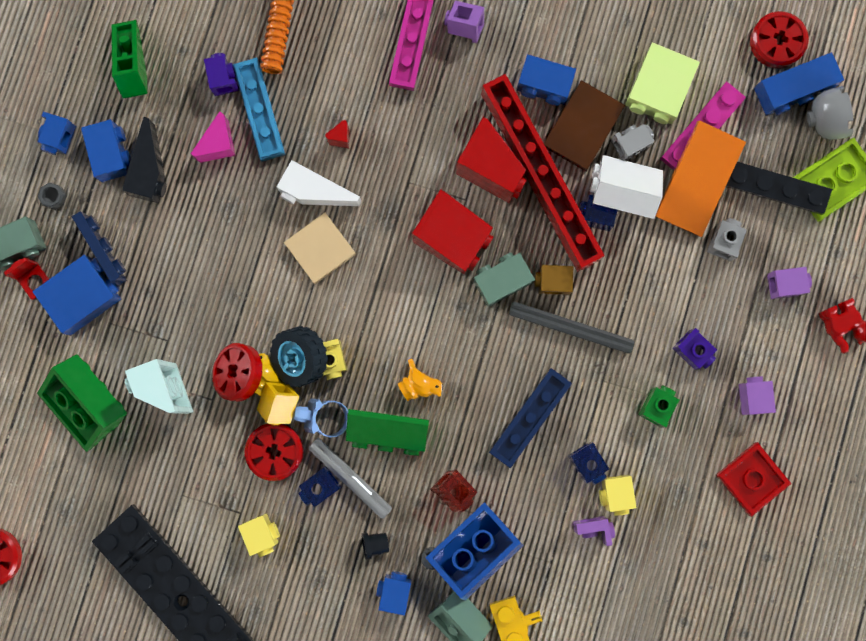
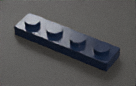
[489,368,572,468]

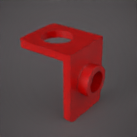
[4,258,49,300]

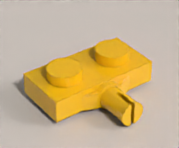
[489,595,543,641]

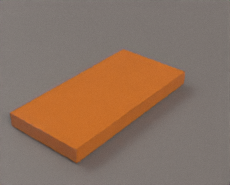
[655,120,746,237]

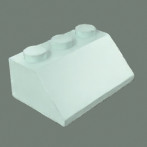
[125,359,193,414]

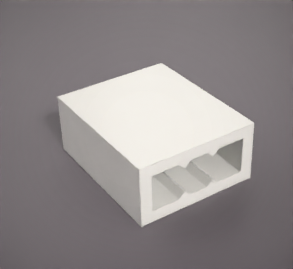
[590,155,663,219]

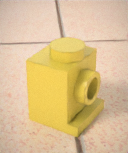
[322,339,347,380]

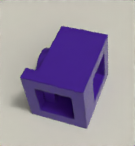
[204,53,239,96]
[672,328,717,370]

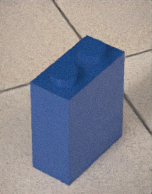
[32,255,121,336]

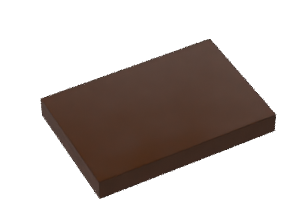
[544,80,625,172]

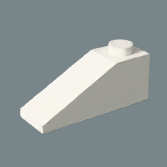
[277,160,361,206]

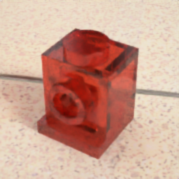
[430,469,477,512]

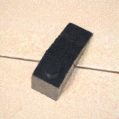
[122,117,167,204]

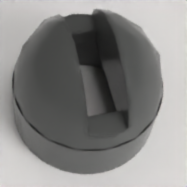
[421,547,435,569]

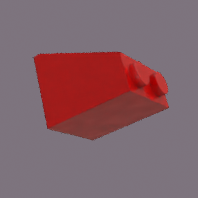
[456,117,527,203]
[412,189,494,275]

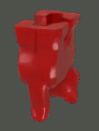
[818,298,866,354]

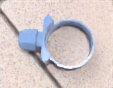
[292,398,348,437]

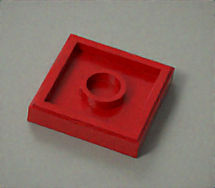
[716,442,792,517]

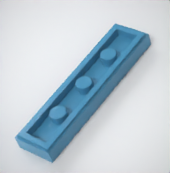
[233,58,286,162]

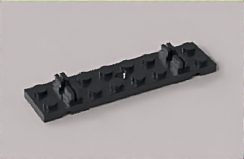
[92,504,253,641]

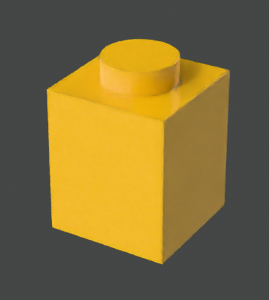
[257,382,299,425]

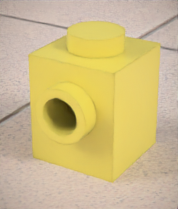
[599,475,636,516]
[238,513,280,558]

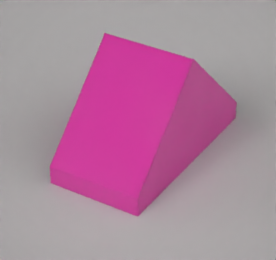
[191,111,236,163]

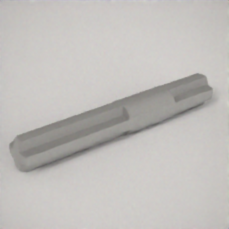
[309,438,392,519]

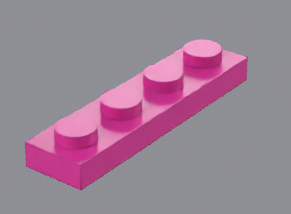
[389,0,434,91]
[660,81,746,171]

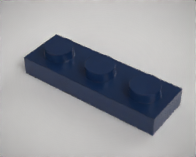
[71,211,127,286]

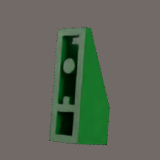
[112,20,148,99]

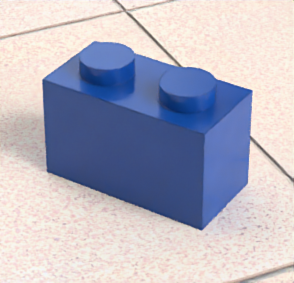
[516,54,576,106]
[81,119,131,182]

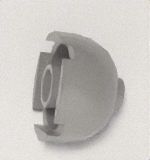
[807,86,853,140]

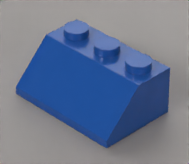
[425,502,524,600]

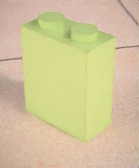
[625,42,700,124]

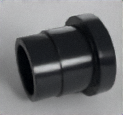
[361,533,389,560]

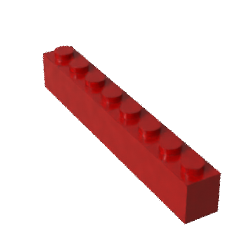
[481,73,605,272]

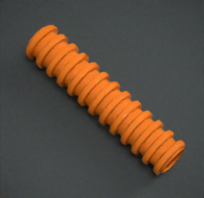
[260,0,294,74]

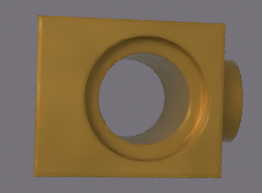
[534,265,573,295]

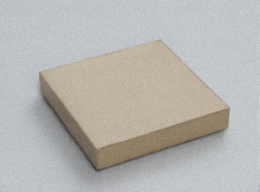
[284,212,356,284]

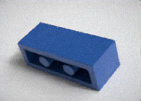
[754,52,844,116]

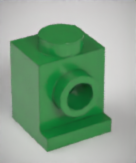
[638,385,680,428]

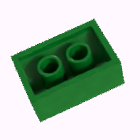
[37,354,127,452]
[346,409,429,456]

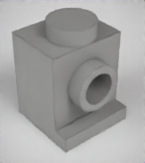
[611,124,655,161]
[707,218,747,261]

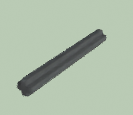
[509,302,634,353]

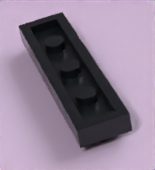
[726,162,833,215]

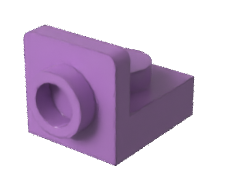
[573,516,615,546]

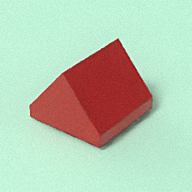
[325,120,349,149]

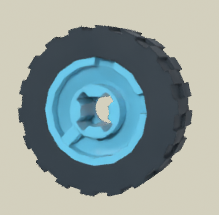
[270,326,328,387]

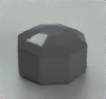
[38,183,67,210]

